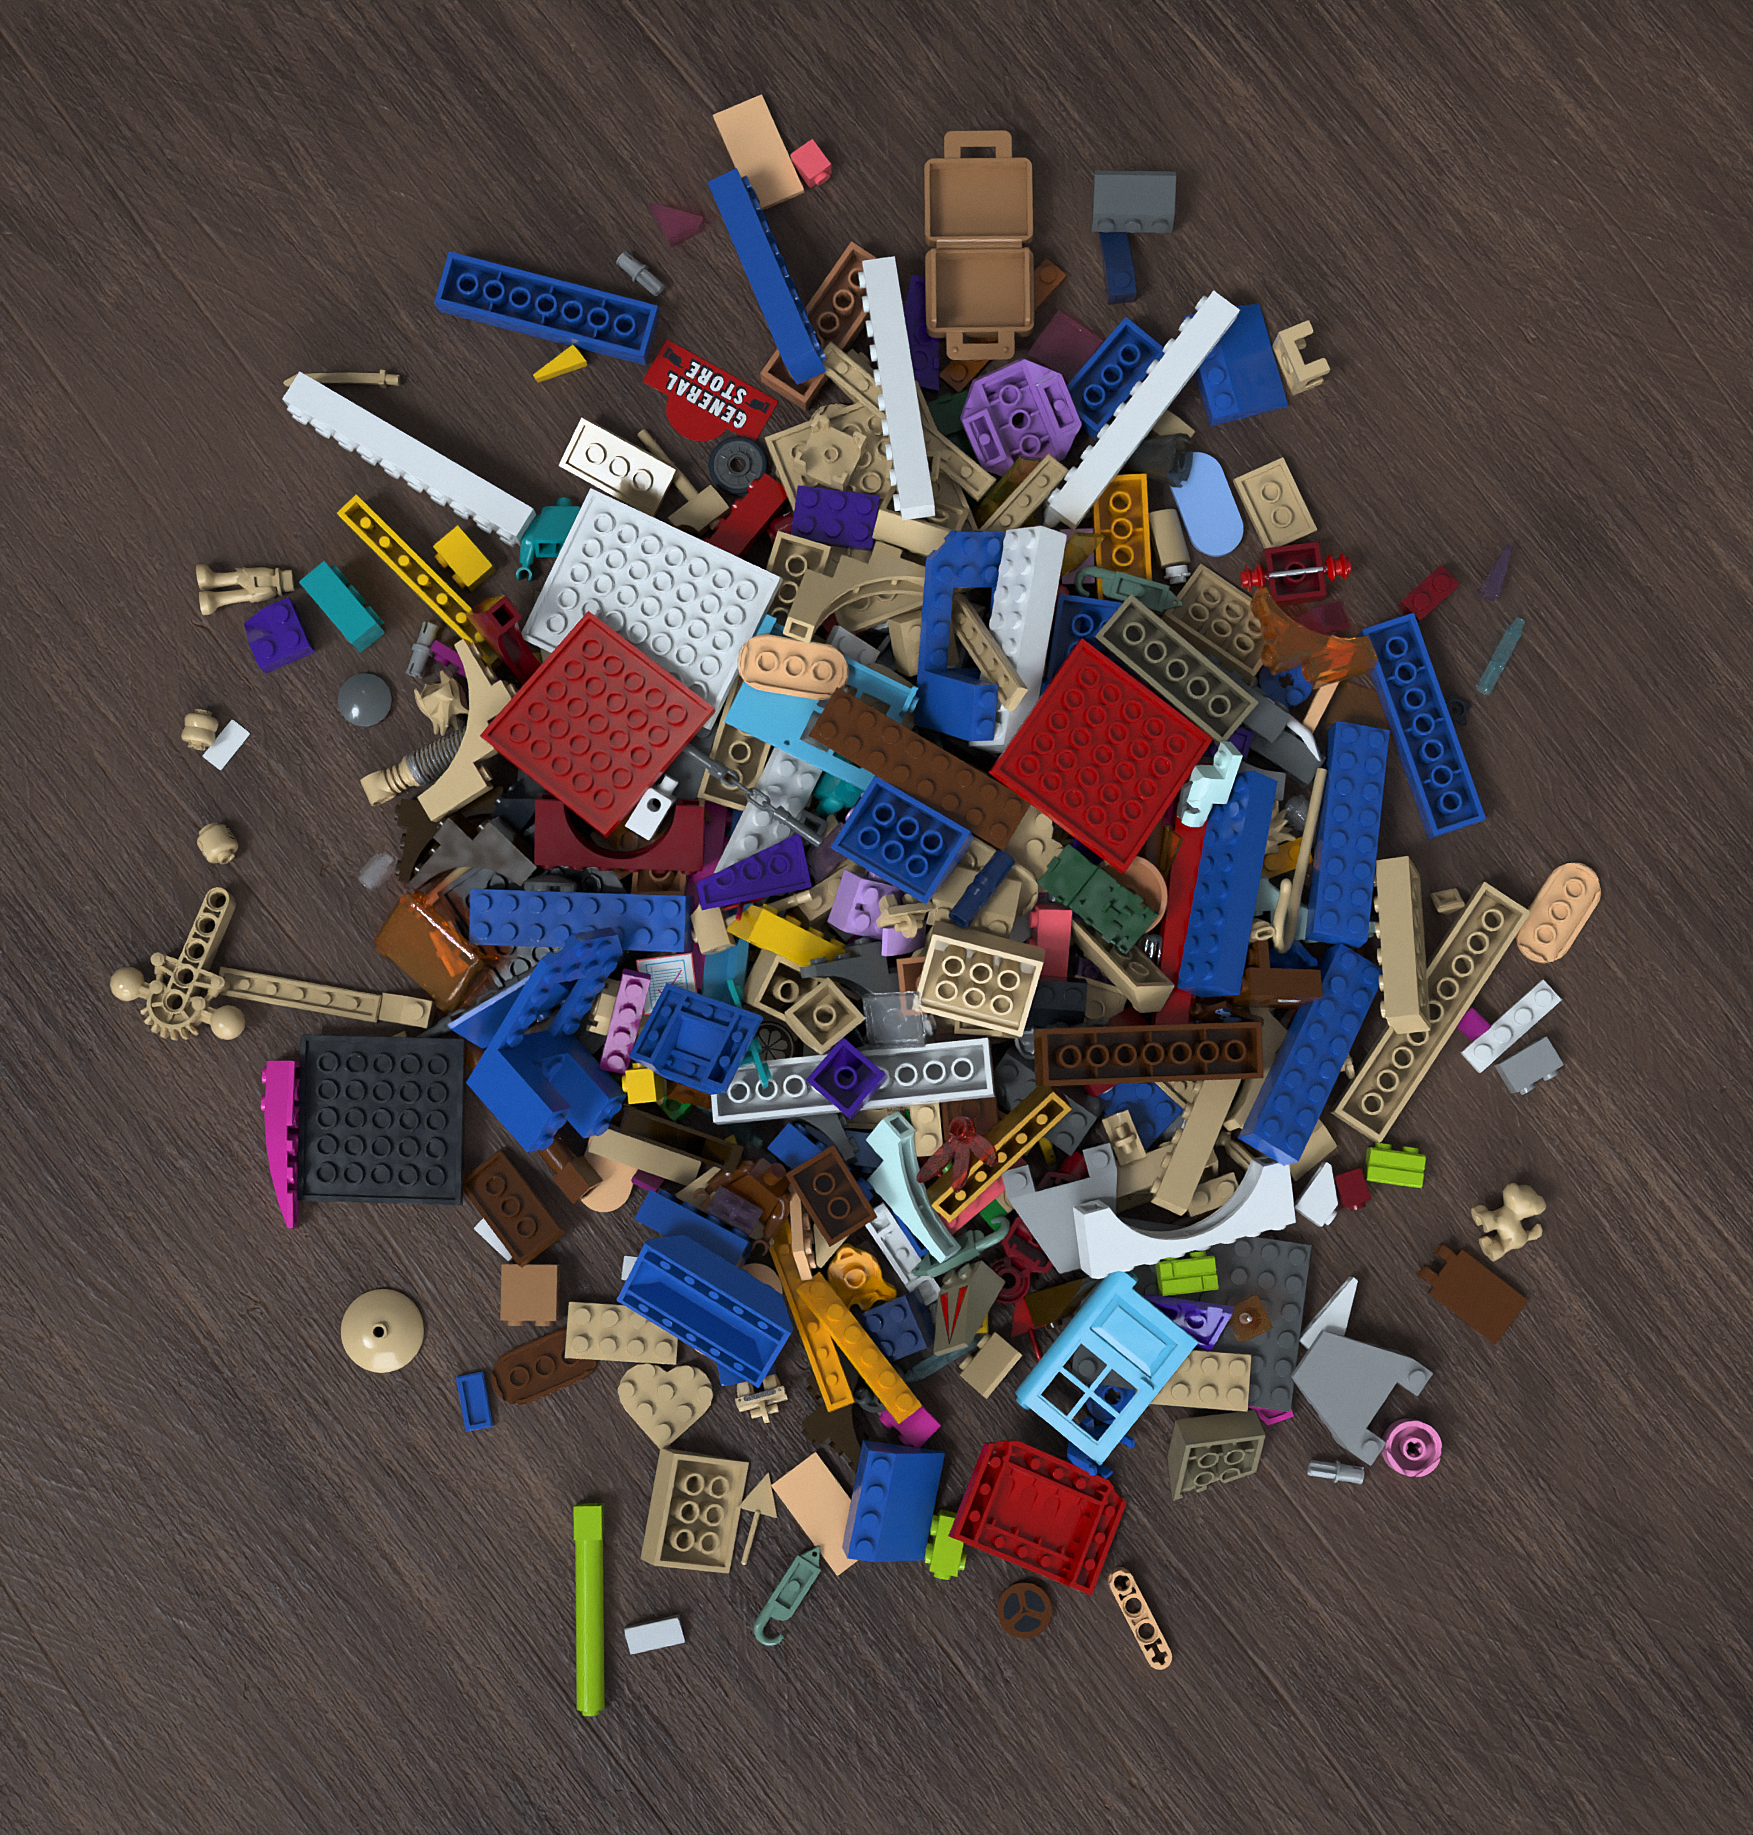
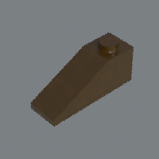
[1024,1275,1101,1329]

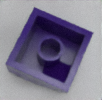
[244,597,315,673]
[806,1038,889,1120]

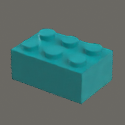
[299,561,385,653]

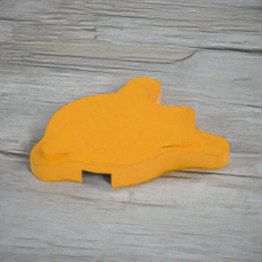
[826,1244,897,1310]

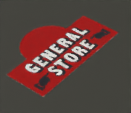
[642,339,779,442]

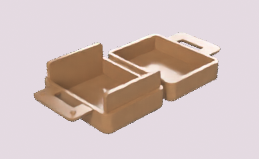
[924,130,1035,360]

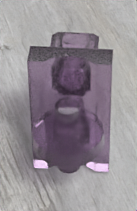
[705,1186,764,1235]

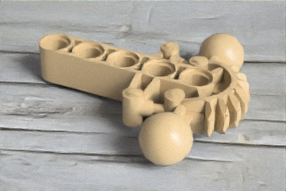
[110,887,245,1041]

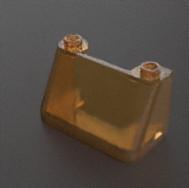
[373,889,499,1012]

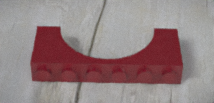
[466,595,541,686]
[534,793,705,875]

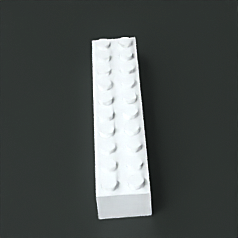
[283,371,536,547]
[711,1038,995,1125]

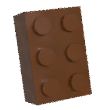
[785,1145,878,1247]

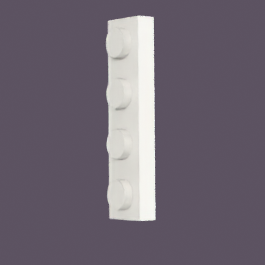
[1460,980,1561,1073]

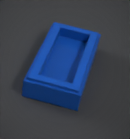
[456,1371,494,1432]

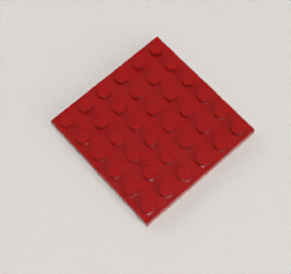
[480,611,716,838]
[989,638,1213,873]

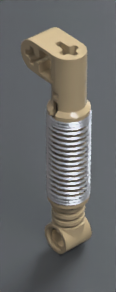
[360,726,467,806]

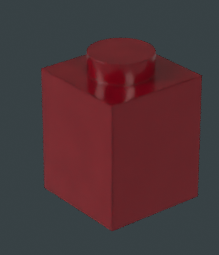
[1333,1168,1371,1212]

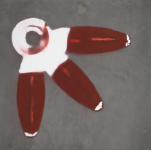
[916,1116,999,1193]

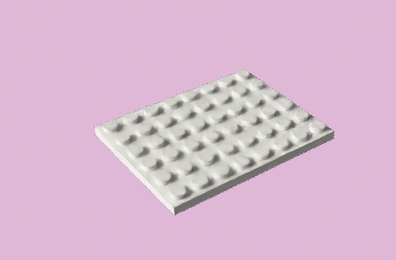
[521,488,783,730]

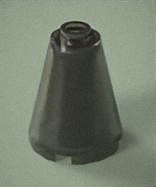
[1122,433,1193,488]

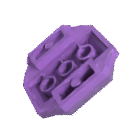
[960,358,1082,481]

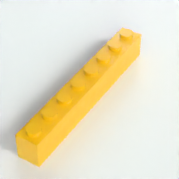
[337,495,502,670]

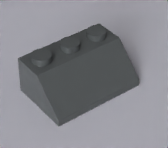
[1091,170,1176,233]

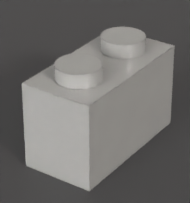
[1494,1036,1564,1095]

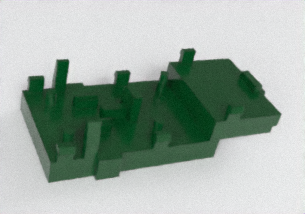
[927,390,1002,508]
[1037,843,1160,954]

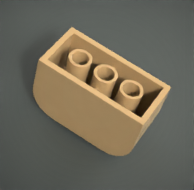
[741,949,861,1023]

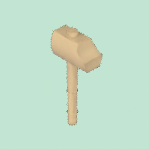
[637,429,731,537]
[690,889,814,955]

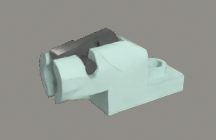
[1177,741,1243,827]

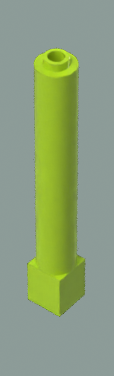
[574,1503,605,1716]

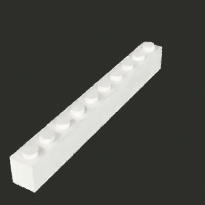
[858,256,935,521]
[1047,291,1240,530]

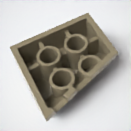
[1167,1410,1265,1501]

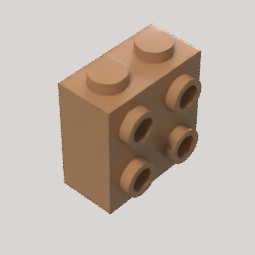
[500,1264,560,1326]

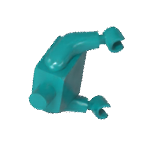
[516,497,581,582]
[811,752,865,829]

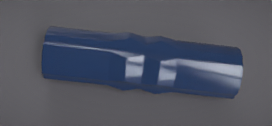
[948,850,1015,929]

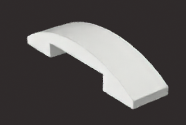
[865,1202,940,1306]

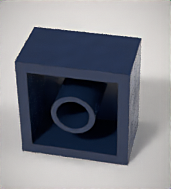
[859,1289,935,1363]

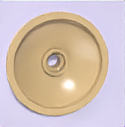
[341,1289,424,1373]

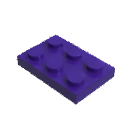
[791,485,880,551]

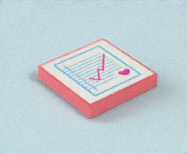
[636,953,697,1016]

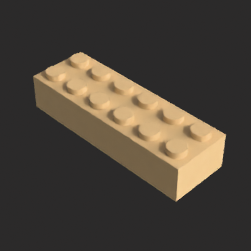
[1374,856,1431,1034]

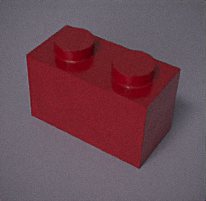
[1396,565,1460,623]

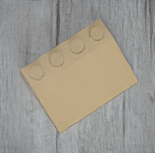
[1161,564,1290,685]
[912,920,1045,1037]
[641,1448,749,1573]

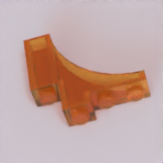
[1250,587,1378,689]

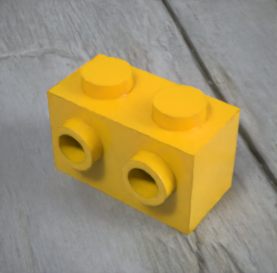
[622,1062,665,1104]

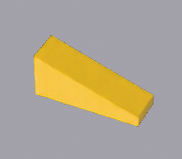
[533,345,588,383]

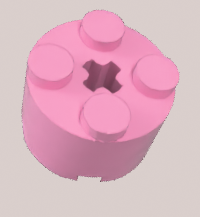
[1381,1418,1442,1477]

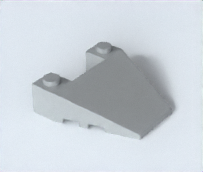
[1002,1143,1119,1274]
[1291,1330,1433,1466]

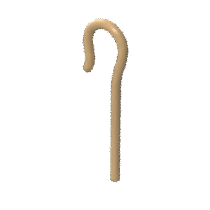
[1272,768,1328,953]

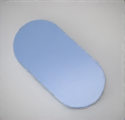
[1169,452,1243,557]

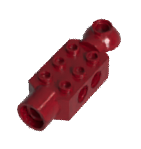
[990,1151,1090,1304]

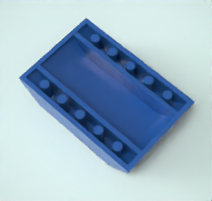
[616,1235,793,1388]

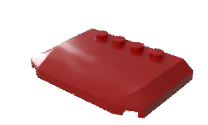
[948,1439,1126,1596]

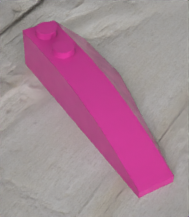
[261,1061,300,1228]

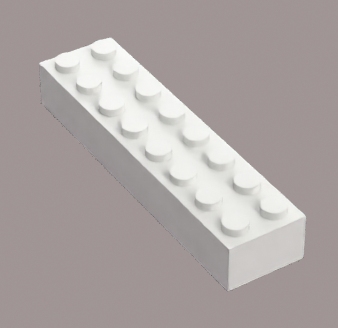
[969,526,1067,754]

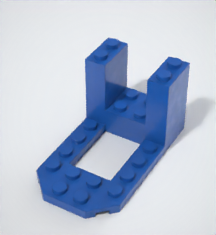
[914,530,1052,741]
[466,927,627,1153]

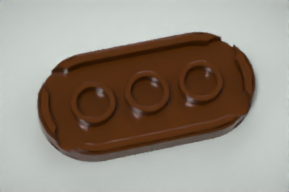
[491,1328,598,1405]

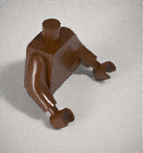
[693,1157,792,1256]

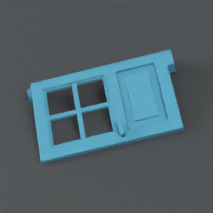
[724,614,919,791]
[1015,1270,1199,1465]

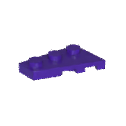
[1143,1294,1233,1352]

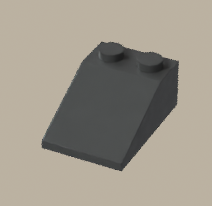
[654,723,719,805]

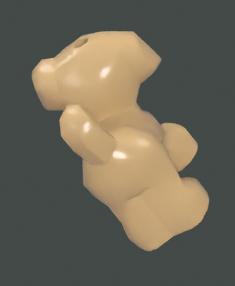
[1471,1183,1546,1262]

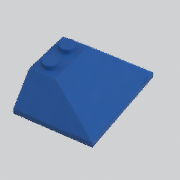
[629,983,763,1095]

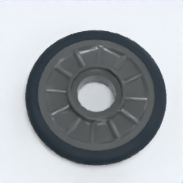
[709,436,768,495]

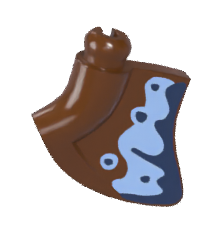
[1189,1001,1264,1026]

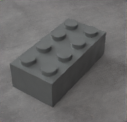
[994,1043,1108,1156]

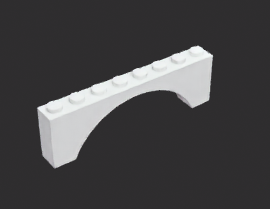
[1073,1155,1296,1279]

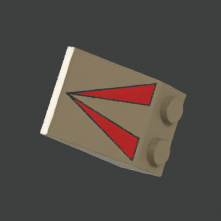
[933,1261,1005,1356]

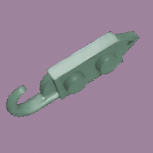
[1074,566,1183,614]
[911,1216,1010,1278]
[753,1546,821,1646]

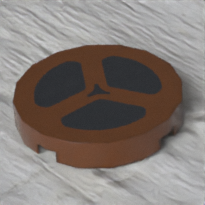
[996,1581,1052,1639]

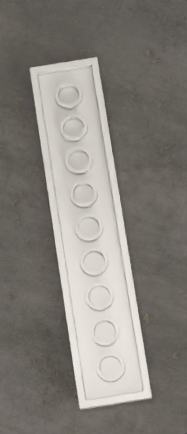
[714,625,880,873]

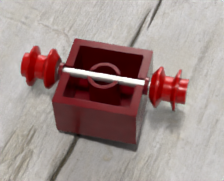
[1240,542,1351,608]

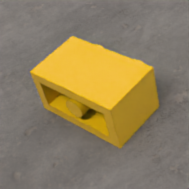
[433,525,496,592]

